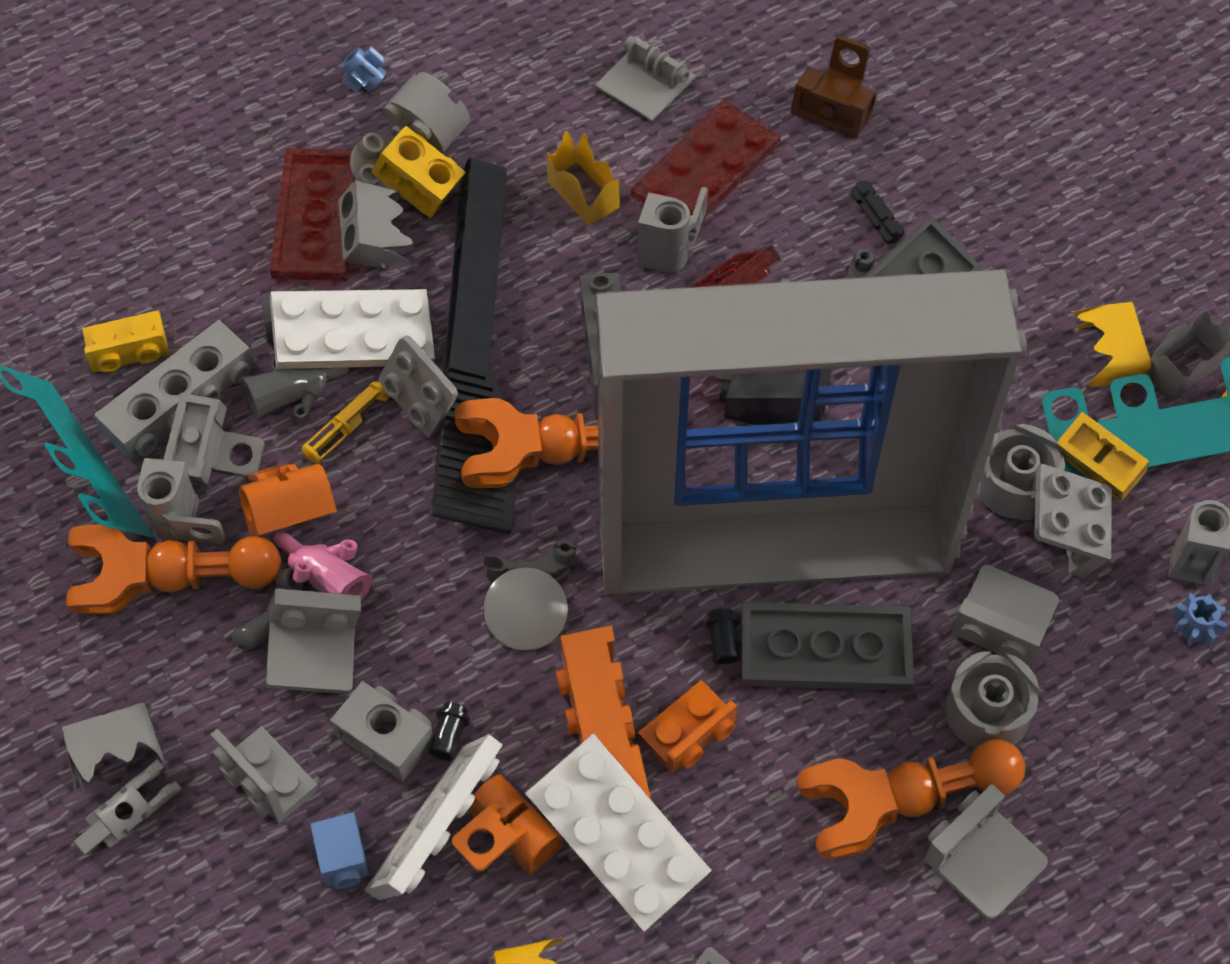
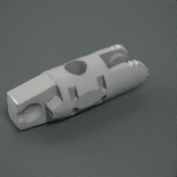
[73,759,182,855]

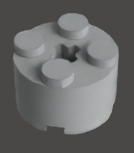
[383,72,471,154]
[979,424,1065,521]
[944,651,1039,748]

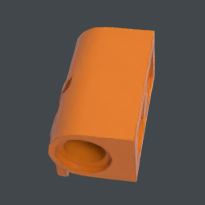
[239,463,337,535]
[452,774,563,876]

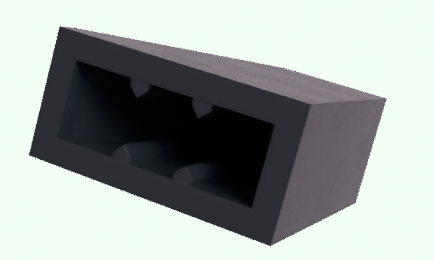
[719,368,832,425]

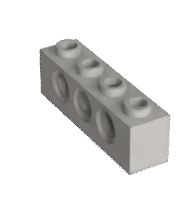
[94,320,255,463]

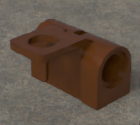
[790,36,877,138]

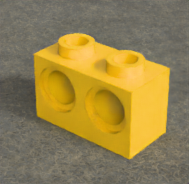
[371,126,466,219]
[1057,412,1149,502]

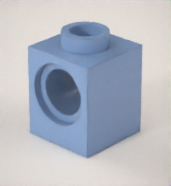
[310,812,370,889]

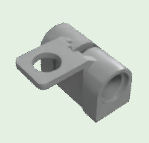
[637,187,708,273]
[163,393,265,487]
[137,458,226,544]
[1168,500,1230,586]

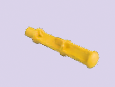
[302,382,390,464]

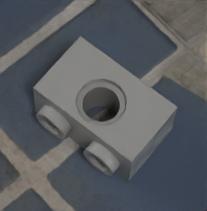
[330,681,433,782]

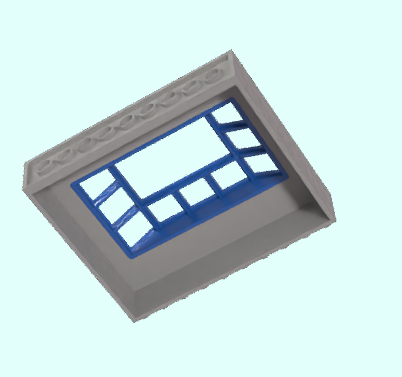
[596,270,1026,594]

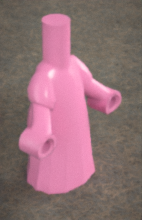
[273,530,373,601]

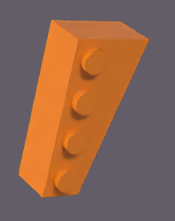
[555,625,651,800]

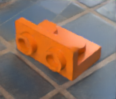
[638,680,738,774]

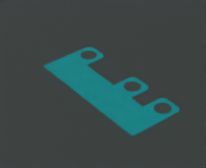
[1042,357,1230,478]
[0,365,156,539]

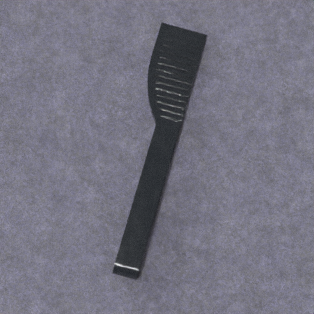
[431,157,517,534]

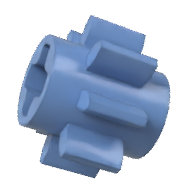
[341,47,386,92]
[1172,593,1228,647]

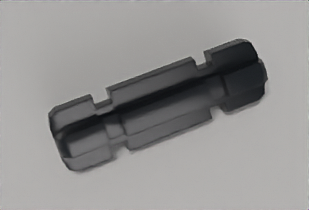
[851,181,904,244]

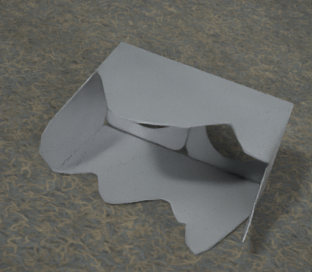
[338,180,414,269]
[1147,310,1230,401]
[62,703,167,794]

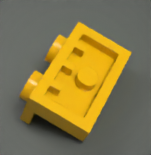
[82,310,170,373]

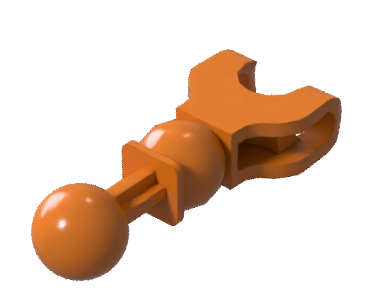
[454,398,598,488]
[66,524,281,615]
[796,739,1025,860]

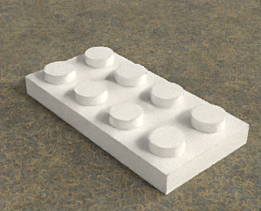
[270,289,435,369]
[365,734,503,900]
[525,734,712,931]

